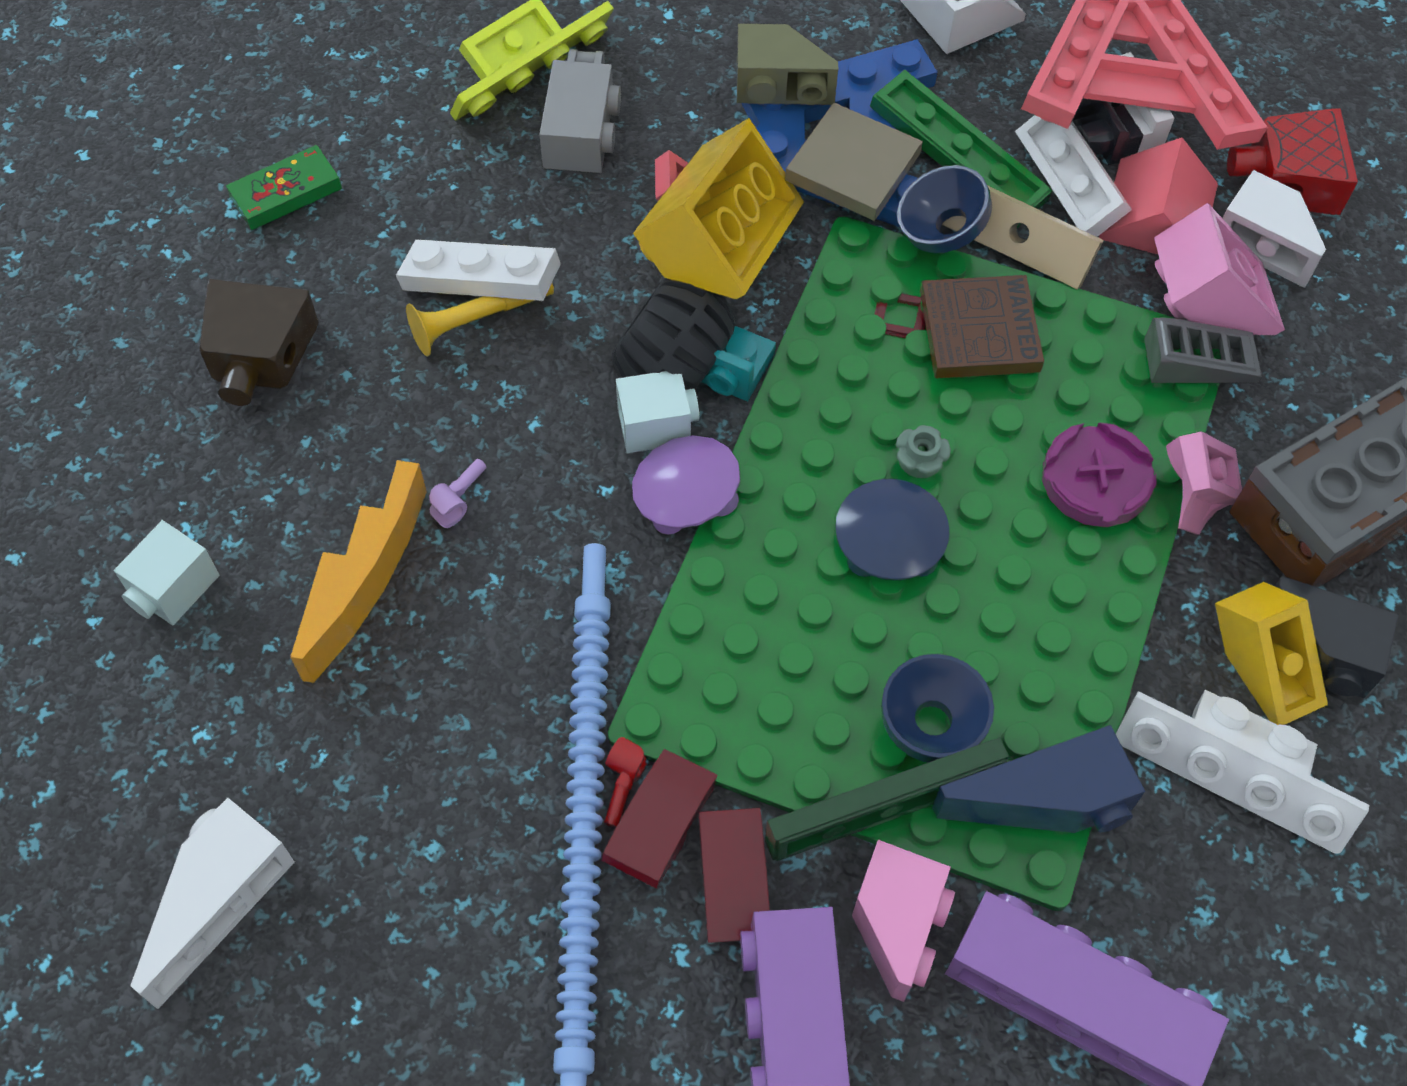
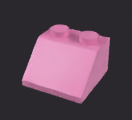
[1154,203,1285,335]

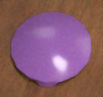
[632,435,740,535]

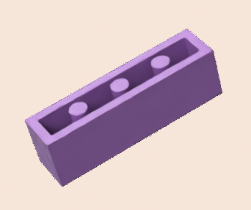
[945,891,1229,1086]
[740,907,850,1086]

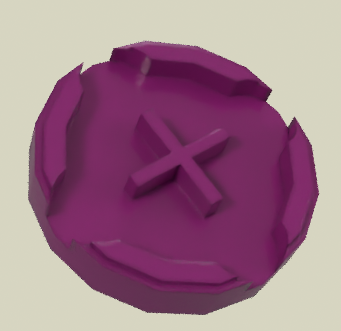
[1042,423,1156,527]

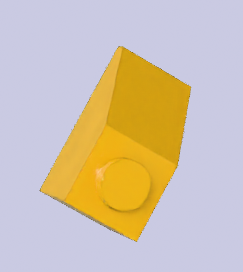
[1215,582,1328,725]

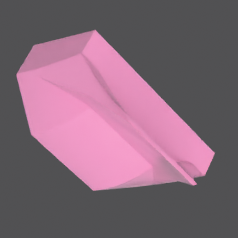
[1166,431,1242,535]

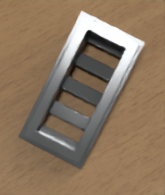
[1144,318,1262,383]

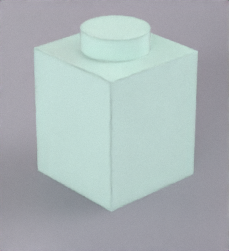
[616,371,699,454]
[114,520,220,625]

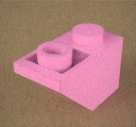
[852,840,955,1002]

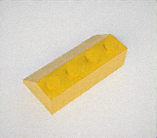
[633,118,804,299]

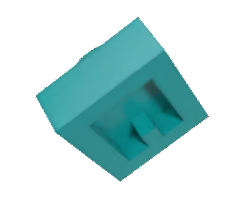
[701,326,776,402]

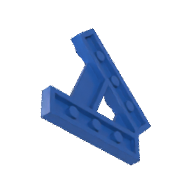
[741,39,938,227]

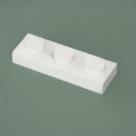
[1015,115,1132,237]
[396,240,561,301]

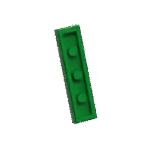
[870,70,1053,228]

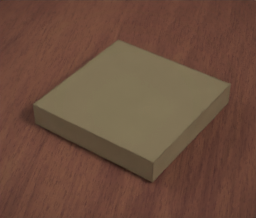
[785,103,923,221]

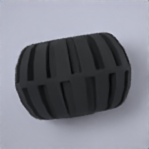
[612,278,735,390]

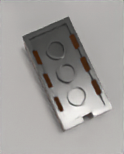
[1229,377,1407,588]

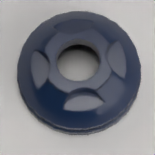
[897,165,992,253]
[881,654,994,762]

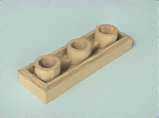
[942,185,1104,290]

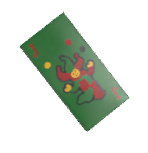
[226,145,342,230]

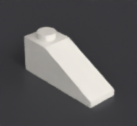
[130,798,294,1009]

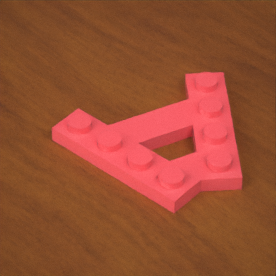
[1021,0,1268,150]

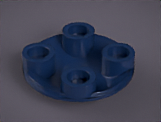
[835,479,950,580]

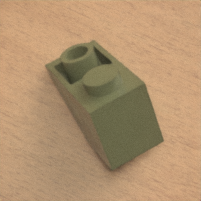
[737,24,839,105]

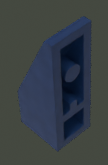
[932,725,1145,833]

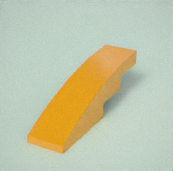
[291,460,427,683]

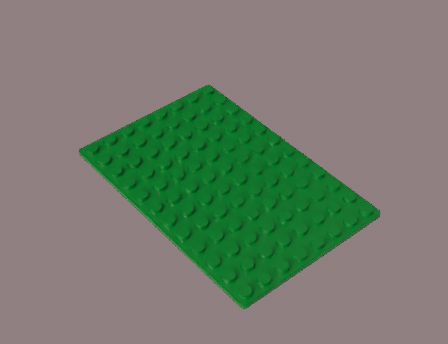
[608,217,1221,911]

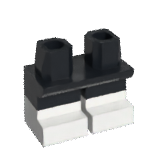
[1073,52,1174,165]

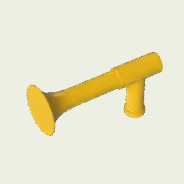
[406,283,554,357]

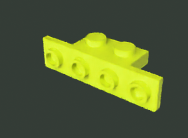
[450,0,614,121]

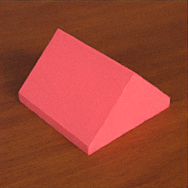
[1099,137,1218,254]

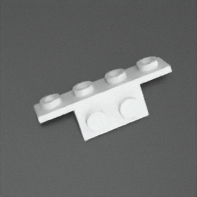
[1116,690,1369,854]

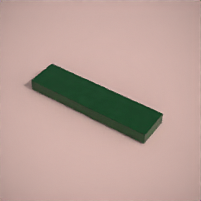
[765,737,1009,861]

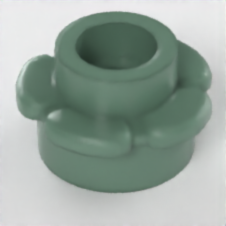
[896,425,951,478]

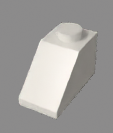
[1223,170,1326,288]

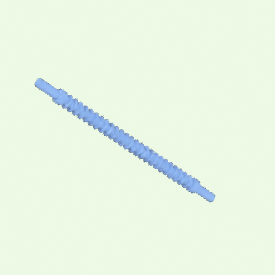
[553,543,611,1086]

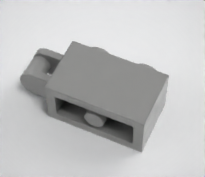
[539,49,621,173]

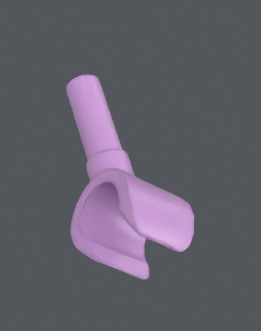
[429,459,486,528]

